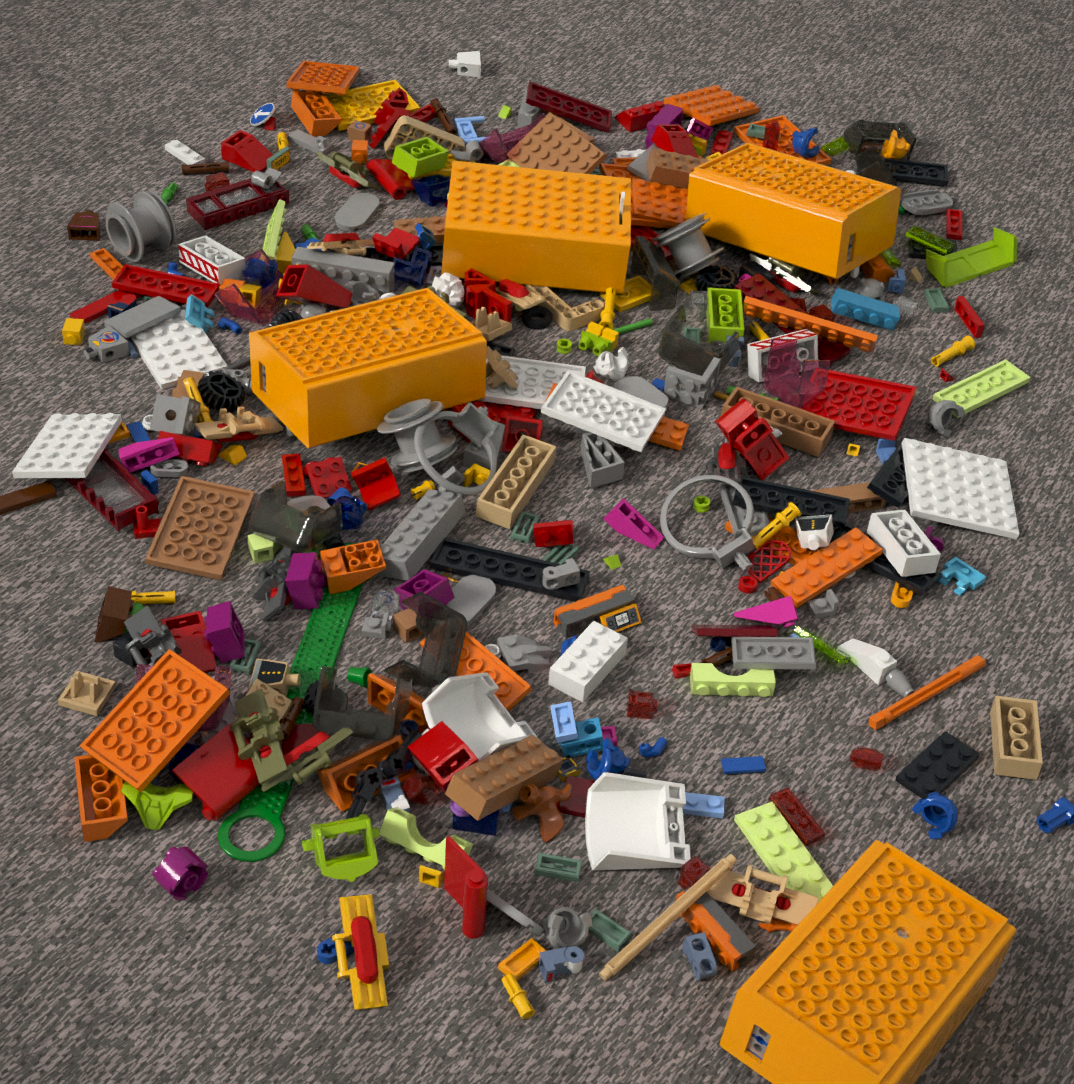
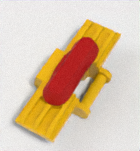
[332,894,389,1010]

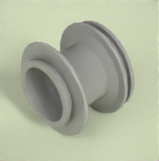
[106,190,176,262]
[652,212,724,279]
[377,399,458,473]

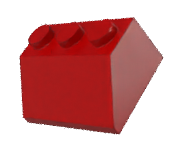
[615,101,665,133]
[158,431,223,467]

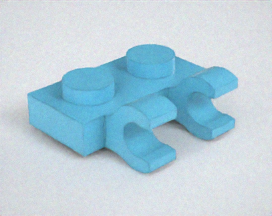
[185,294,215,333]
[939,557,986,596]

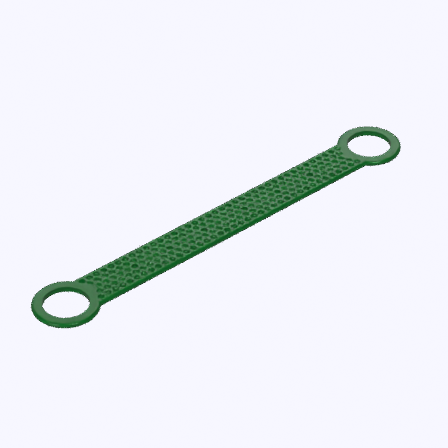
[218,543,373,862]

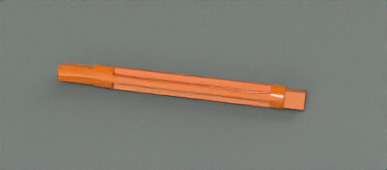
[869,655,986,730]

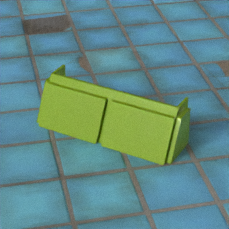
[926,227,1018,288]

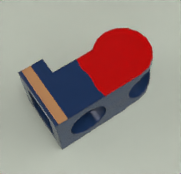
[107,294,137,319]

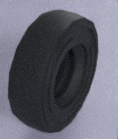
[522,306,552,330]

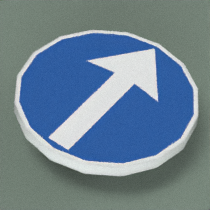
[250,103,275,126]

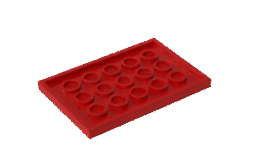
[796,367,917,441]

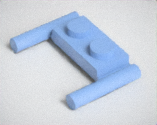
[454,116,494,145]

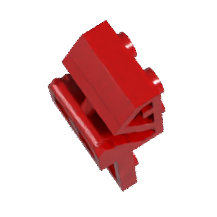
[369,87,410,149]
[464,268,512,323]
[715,399,789,481]

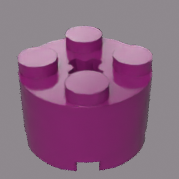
[152,846,209,901]

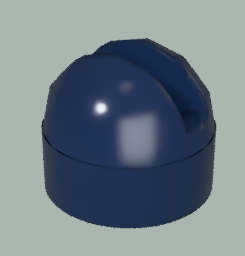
[710,636,728,652]
[400,719,418,737]

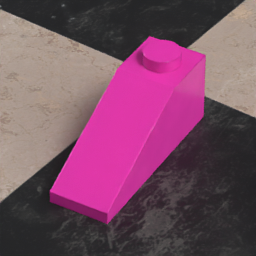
[687,118,713,140]
[118,437,180,473]
[603,498,664,549]
[734,596,799,628]

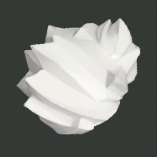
[432,272,465,308]

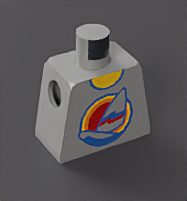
[84,325,129,363]

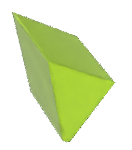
[498,105,511,119]
[603,554,621,570]

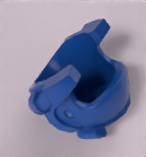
[792,128,820,159]
[586,738,630,780]
[912,792,958,839]

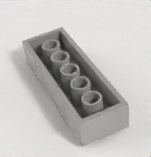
[292,247,394,297]
[377,489,466,581]

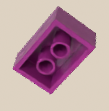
[645,104,683,149]

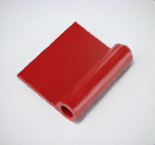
[366,159,434,200]
[172,723,260,821]
[444,836,488,939]

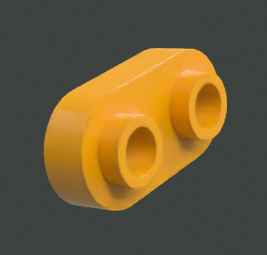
[890,582,913,608]

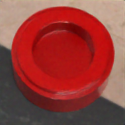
[738,576,758,594]

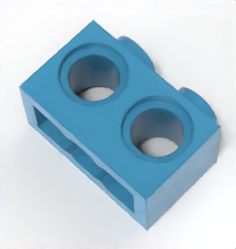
[560,717,604,757]

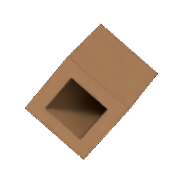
[347,120,372,141]
[393,607,423,643]

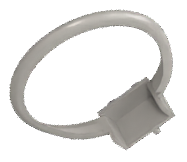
[414,402,498,495]
[660,475,755,572]

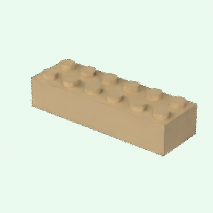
[476,435,556,529]

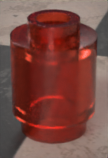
[850,746,883,771]

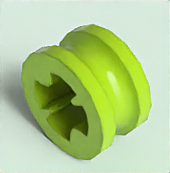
[556,339,572,354]
[693,495,710,513]

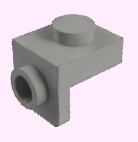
[438,466,465,492]

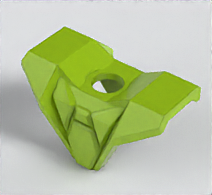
[121,782,194,830]

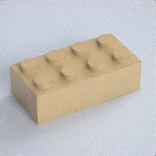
[990,696,1043,780]

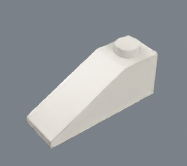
[838,639,897,685]

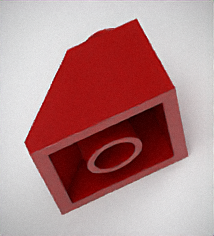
[502,415,544,453]

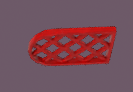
[747,540,791,583]

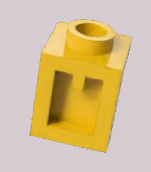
[463,463,491,487]

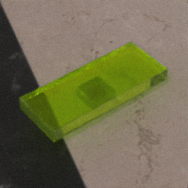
[882,248,901,267]

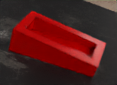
[672,663,692,679]

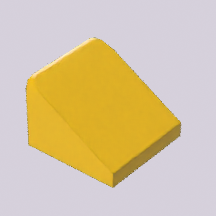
[218,445,247,465]
[419,865,445,888]

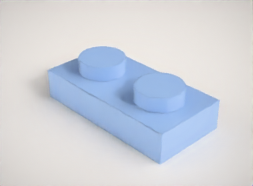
[550,701,578,743]
[683,792,725,818]

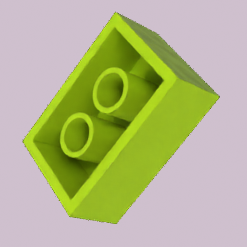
[392,137,449,177]

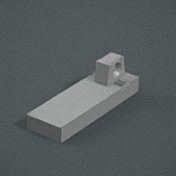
[288,129,332,155]

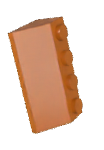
[291,90,342,137]
[368,673,430,735]
[317,735,416,811]
[74,755,128,842]

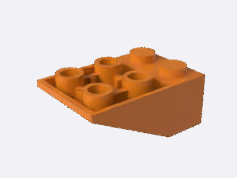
[320,539,386,594]

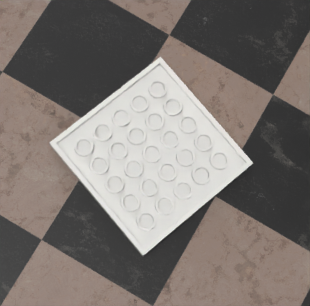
[902,438,1019,539]

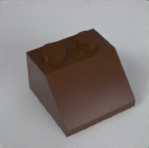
[94,586,134,642]

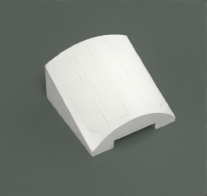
[422,672,537,761]
[585,772,691,870]

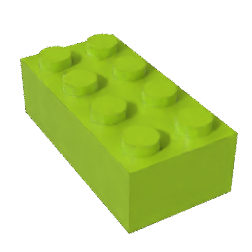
[706,288,744,345]

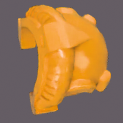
[881,130,911,159]

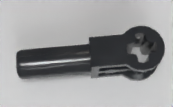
[377,730,421,780]
[345,768,383,819]

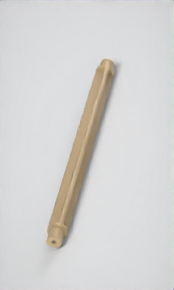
[599,854,737,981]

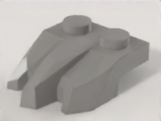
[497,634,553,673]

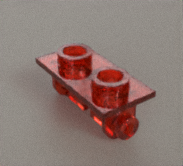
[762,120,781,151]

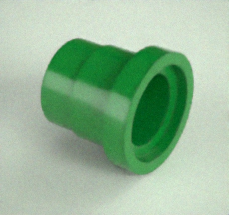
[347,667,372,688]

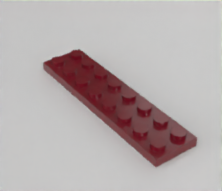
[734,273,851,367]

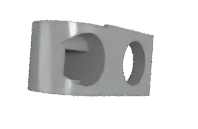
[542,558,580,590]

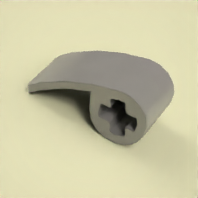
[451,140,483,161]
[251,168,281,189]

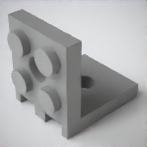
[664,357,721,409]
[150,394,201,437]

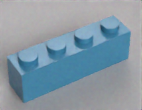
[831,288,900,330]

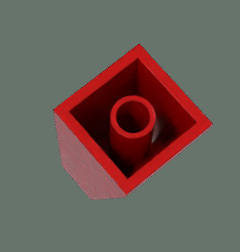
[276,264,353,309]

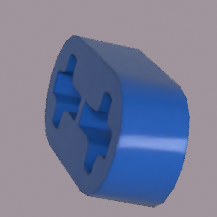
[317,932,355,964]

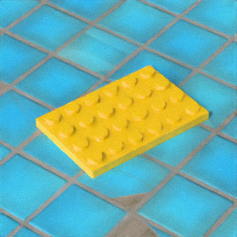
[325,79,420,131]

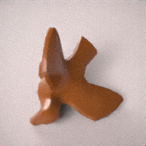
[512,784,572,842]

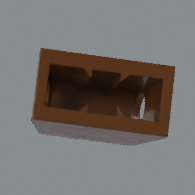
[67,210,100,241]

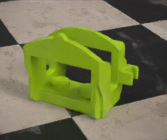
[302,814,380,882]

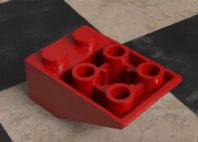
[651,124,698,158]
[221,130,273,172]
[160,611,217,673]
[407,721,479,793]

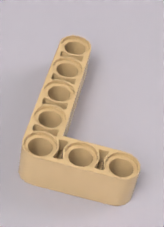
[384,115,466,159]
[523,285,604,331]

